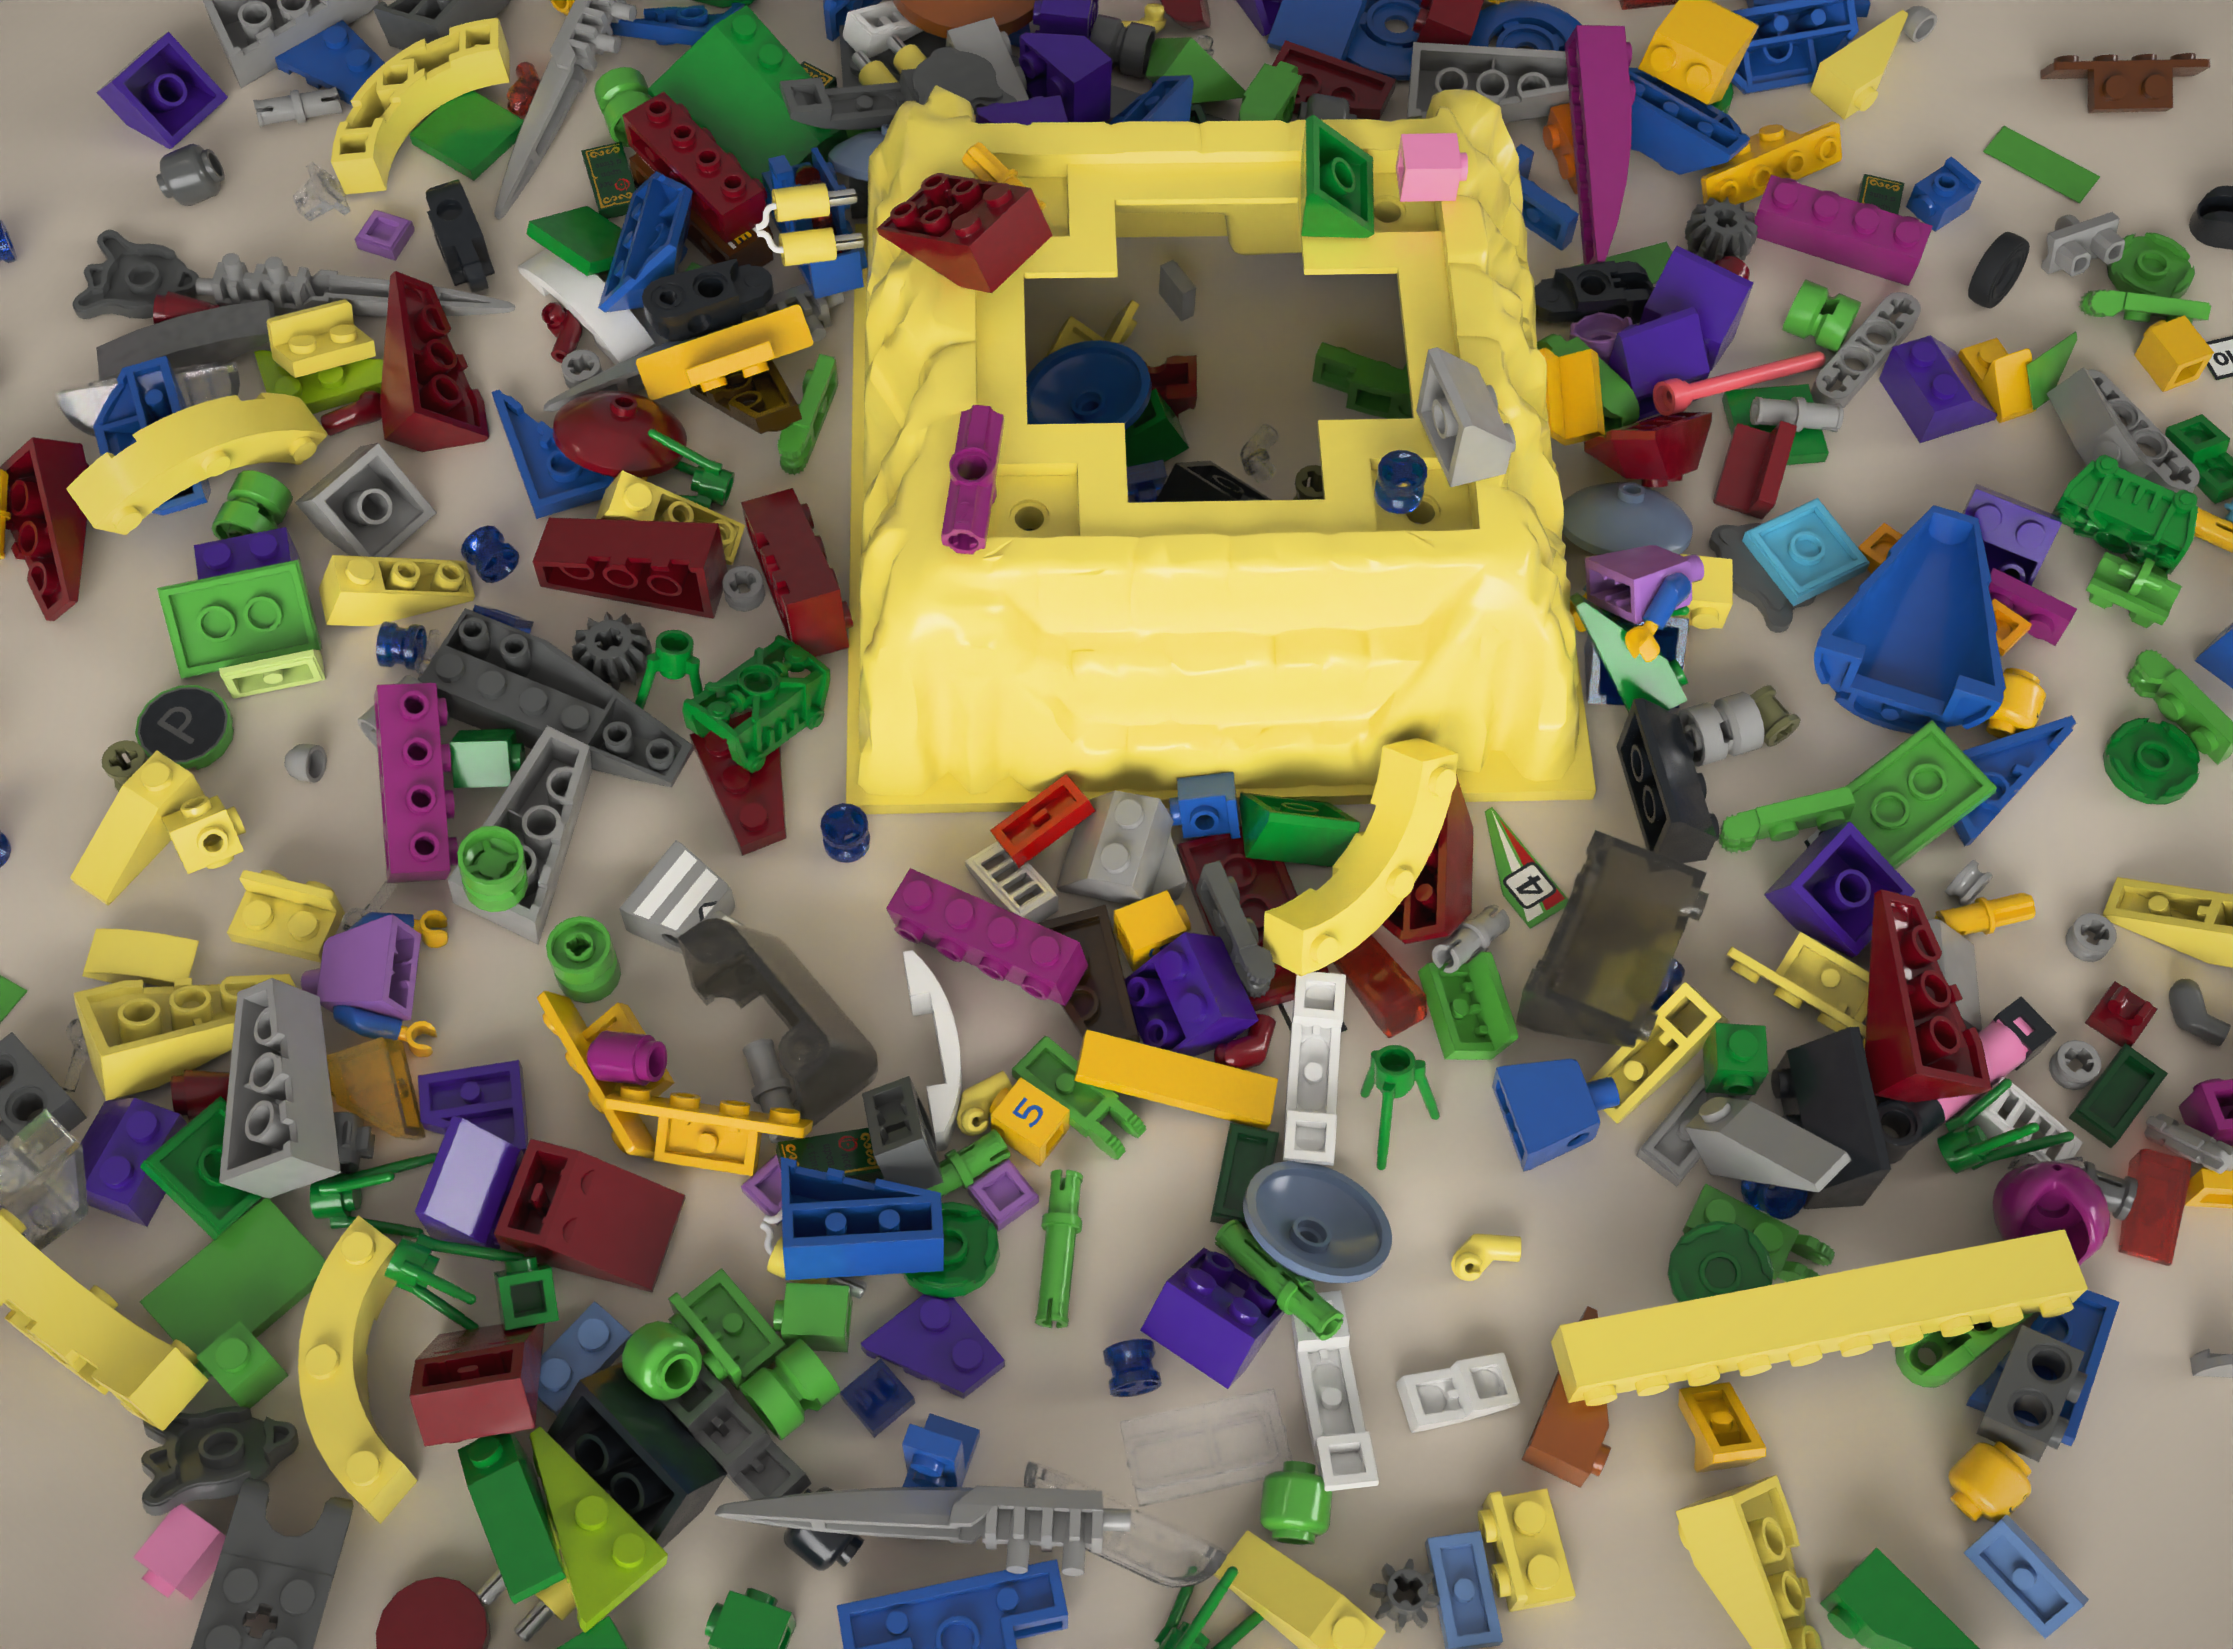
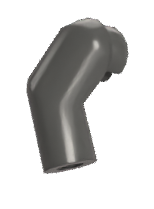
[2169,979,2231,1046]

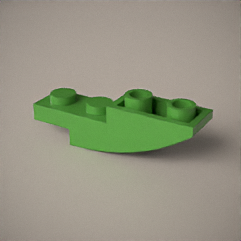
[1312,342,1413,419]

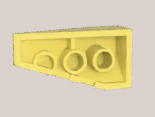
[73,974,296,1101]
[1675,1475,1822,1649]

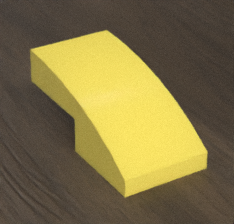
[82,929,199,986]

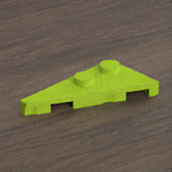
[254,350,383,414]
[529,1426,668,1633]

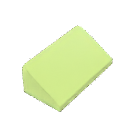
[219,649,325,699]

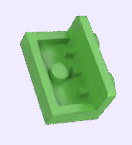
[1418,952,1518,1060]
[668,1268,787,1391]

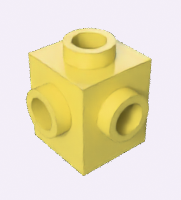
[162,795,246,874]

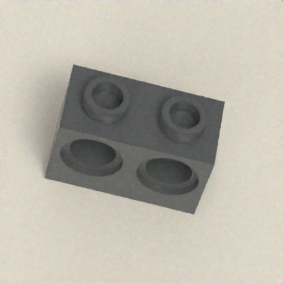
[0,1032,87,1157]
[862,1076,943,1189]
[1976,1325,2088,1462]

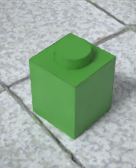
[773,1283,853,1352]
[196,1320,289,1409]

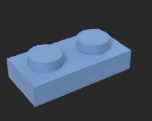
[538,1301,632,1416]
[1964,1515,2089,1639]
[1425,1531,1503,1649]

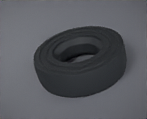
[1968,232,2030,308]

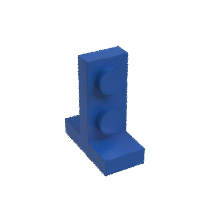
[1516,144,1579,251]
[902,1413,980,1487]

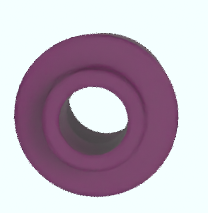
[587,1030,667,1086]

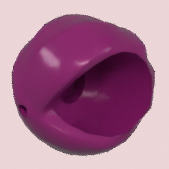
[1993,1161,2110,1266]

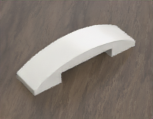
[518,249,656,365]
[903,950,962,1151]
[1283,972,1346,1166]
[1291,1290,1379,1491]

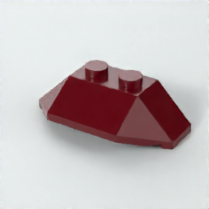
[1584,412,1712,487]
[1382,774,1473,944]

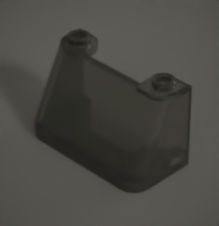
[1516,830,1710,1048]
[678,918,878,1127]

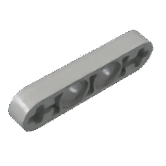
[1811,292,1921,408]
[2087,369,2200,493]

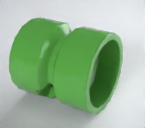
[594,67,651,147]
[1782,279,1862,353]
[211,470,293,540]
[457,826,528,912]
[546,916,621,1003]
[739,1338,841,1440]

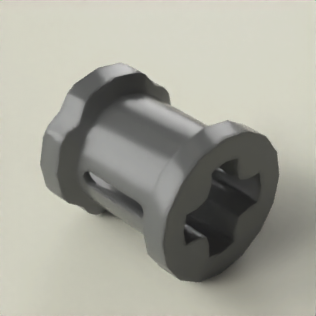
[2080,1161,2138,1221]

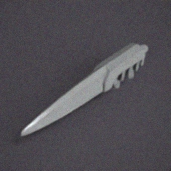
[494,0,637,219]
[196,253,515,316]
[544,283,845,412]
[715,1486,1131,1576]

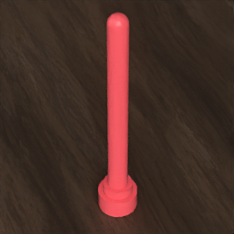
[1653,351,1826,416]

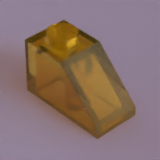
[327,1037,426,1140]

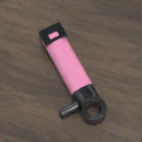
[1875,996,2057,1164]

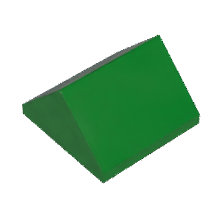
[1301,115,1374,238]
[1239,792,1360,867]

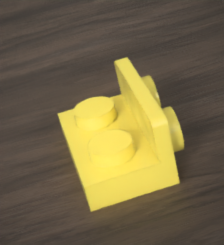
[266,299,376,378]
[227,870,345,963]
[1478,1488,1576,1612]

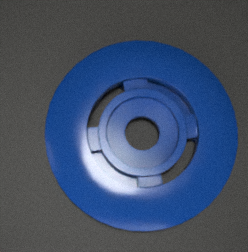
[1345,0,1421,80]
[1468,0,1582,51]

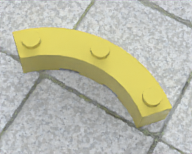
[331,18,510,195]
[66,393,328,535]
[1263,737,1458,976]
[0,1208,209,1431]
[298,1215,418,1524]

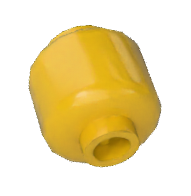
[1983,668,2046,738]
[1948,1441,2032,1523]

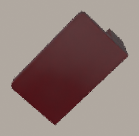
[1713,421,1797,520]

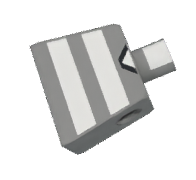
[619,840,745,957]

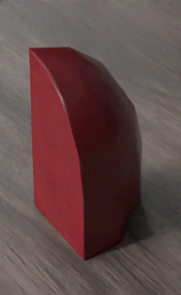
[1160,0,1211,30]

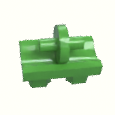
[2086,551,2182,628]

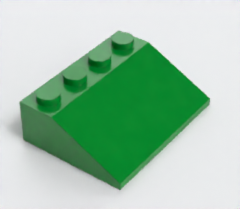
[648,5,849,203]

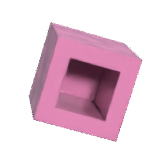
[1396,133,1468,202]
[133,1504,226,1600]

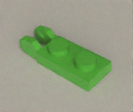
[2079,289,2211,324]
[777,354,838,475]
[2127,649,2233,765]
[1719,786,1855,853]
[1012,1036,1146,1160]
[1682,1184,1835,1282]

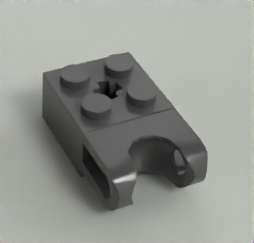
[191,1477,354,1649]

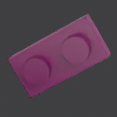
[1989,568,2077,646]

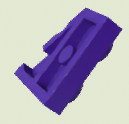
[418,1060,529,1154]
[860,1295,1005,1399]

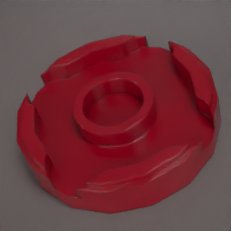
[376,1577,491,1649]

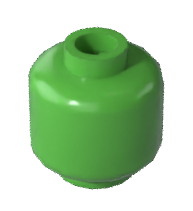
[622,1321,702,1401]
[1260,1461,1332,1545]

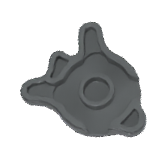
[912,47,1017,115]
[72,230,199,319]
[1709,523,1817,633]
[141,1406,299,1516]

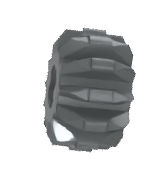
[1685,197,1758,263]
[572,612,652,691]

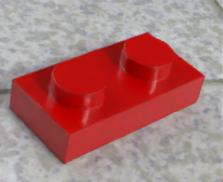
[990,774,1095,868]

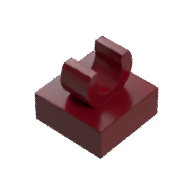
[2085,981,2158,1047]

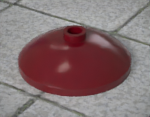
[553,391,687,478]

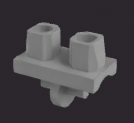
[2041,212,2125,277]

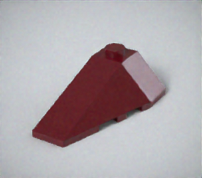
[380,271,489,452]
[0,437,89,621]
[1865,889,1992,1102]

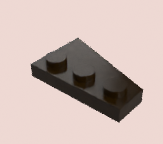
[689,360,802,434]
[1037,905,1140,1043]

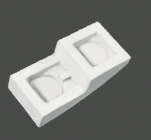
[1396,1353,1520,1433]

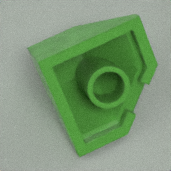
[1146,37,1245,103]

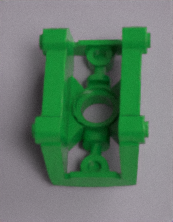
[2052,454,2198,575]
[682,635,830,773]

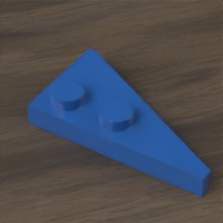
[610,3,745,47]
[491,389,614,519]
[1953,715,2076,847]

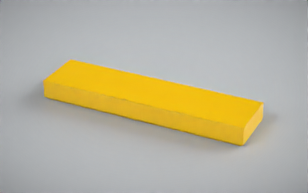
[1074,1030,1278,1130]

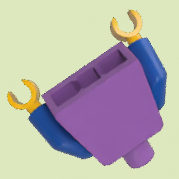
[1570,545,1704,662]
[301,910,448,1057]

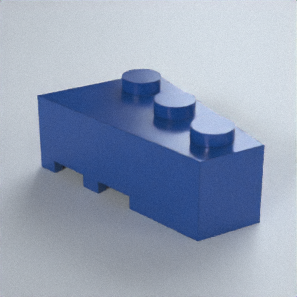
[781,1157,944,1280]

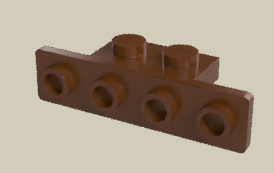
[2040,53,2210,113]

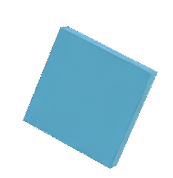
[1742,498,1870,607]

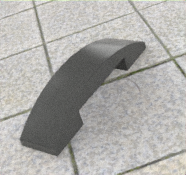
[779,69,917,130]

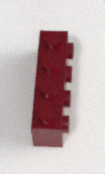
[623,92,767,244]

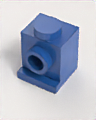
[1906,156,1982,232]
[1169,772,1240,839]

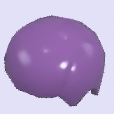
[1570,312,1633,365]

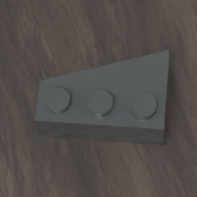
[373,0,511,50]

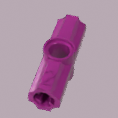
[941,405,1004,554]

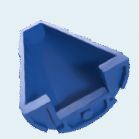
[1814,505,2006,734]

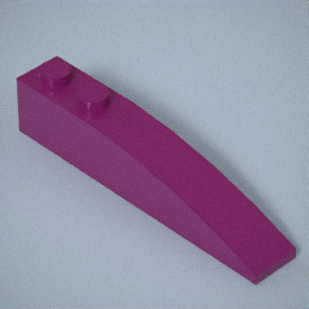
[1565,25,1636,265]

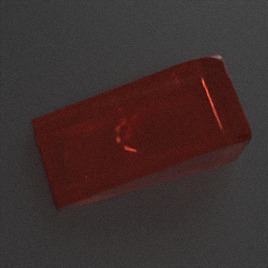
[1333,935,1427,1038]
[2118,1149,2191,1266]

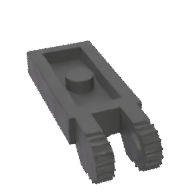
[1196,860,1276,999]

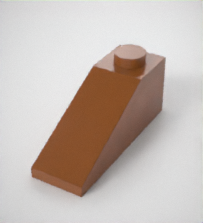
[1521,1306,1611,1488]

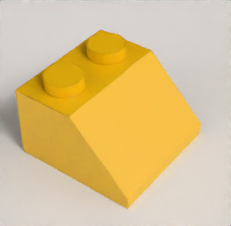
[1638,0,1759,105]

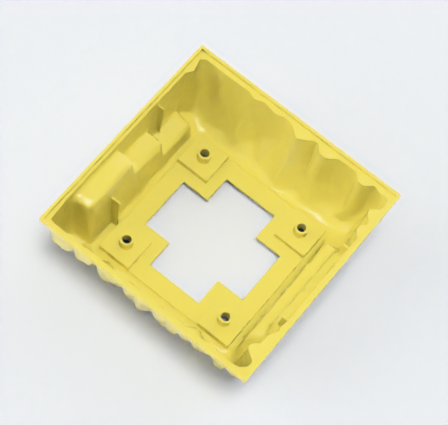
[846,85,1596,815]

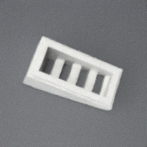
[843,0,924,58]
[965,842,1058,923]
[1968,1077,2083,1164]

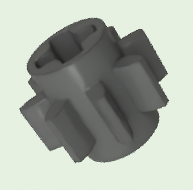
[333,1112,375,1173]
[1369,1559,1440,1633]

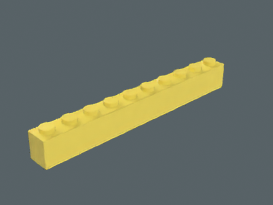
[1551,1229,2088,1406]

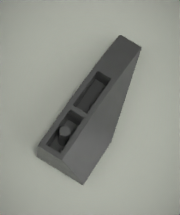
[419,608,694,787]

